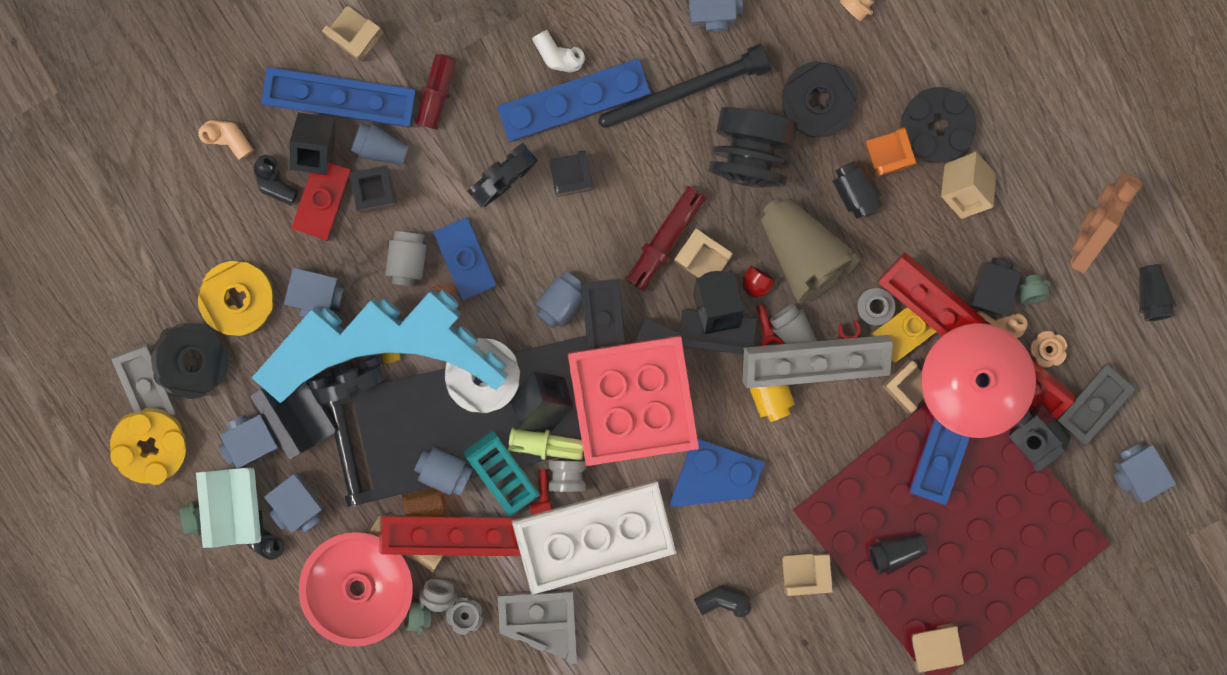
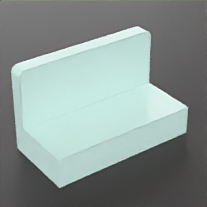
[196,467,261,548]

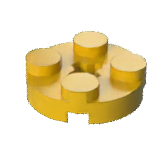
[198,261,275,336]
[110,408,187,485]

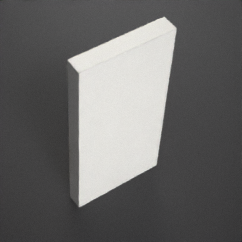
[511,480,676,595]

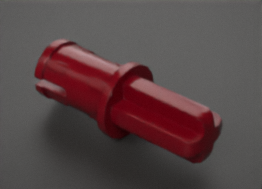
[415,54,456,130]

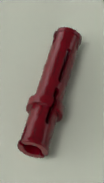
[624,185,707,292]

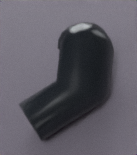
[253,154,299,206]

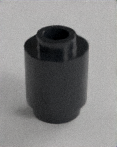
[832,160,882,219]

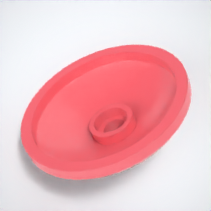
[921,324,1036,438]
[299,532,413,646]

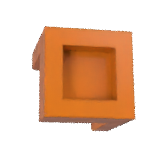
[864,127,916,178]

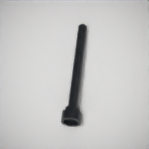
[598,43,771,128]

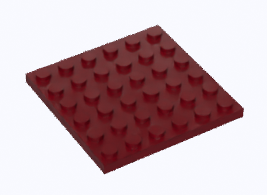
[793,403,1110,675]

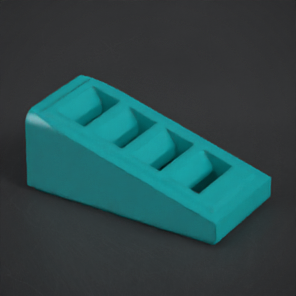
[463,431,540,517]

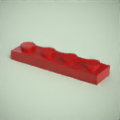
[379,515,523,556]

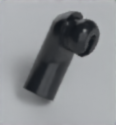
[247,510,284,560]
[694,585,752,617]

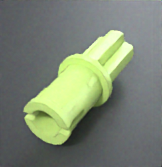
[508,427,584,461]

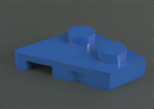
[669,438,765,507]

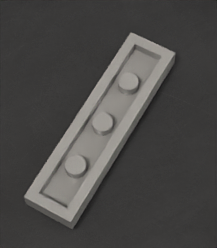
[742,335,893,388]

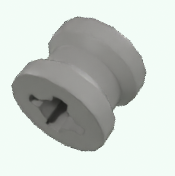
[549,460,586,492]

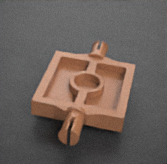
[1069,172,1142,274]

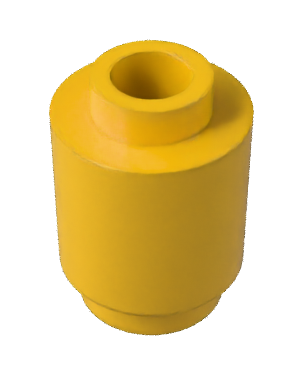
[749,385,795,422]

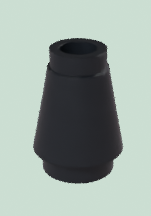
[1139,264,1177,322]
[868,533,928,575]

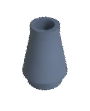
[350,123,409,166]

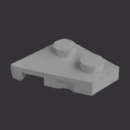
[498,589,577,664]

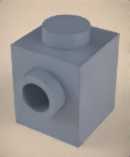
[688,0,743,32]
[284,268,345,317]
[219,414,281,469]
[1114,442,1176,503]
[264,473,325,533]

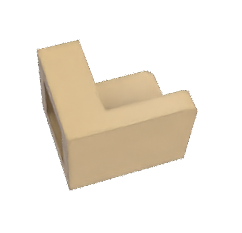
[322,6,383,62]
[941,151,996,219]
[674,229,733,278]
[882,360,924,413]
[782,552,833,596]
[912,623,964,673]

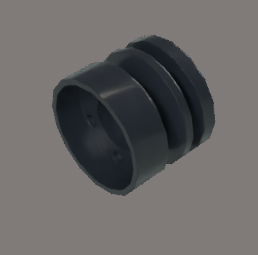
[708,107,798,188]

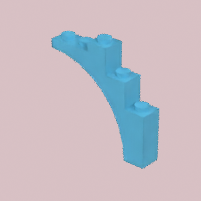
[252,288,509,403]

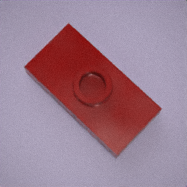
[291,163,352,241]

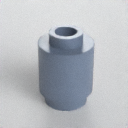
[535,271,583,329]
[414,447,473,496]

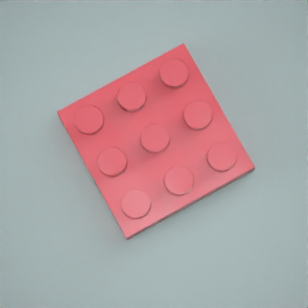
[568,335,699,466]

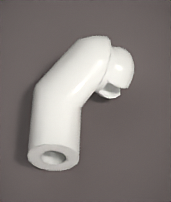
[532,30,585,73]

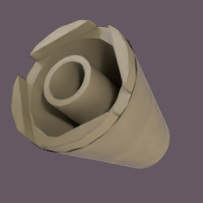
[761,198,860,304]

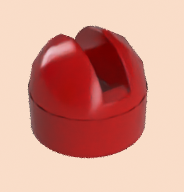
[743,265,776,297]

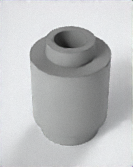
[385,231,427,287]

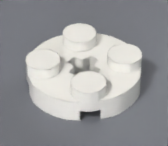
[445,338,520,413]

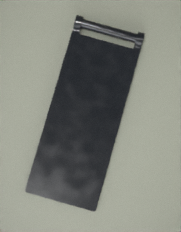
[324,335,588,507]

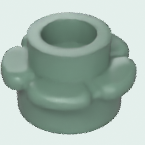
[1016,275,1051,305]
[179,501,201,537]
[404,598,431,635]

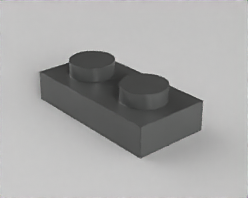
[1056,364,1135,445]

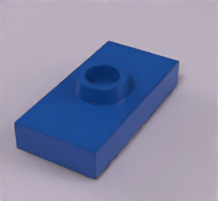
[433,217,497,301]

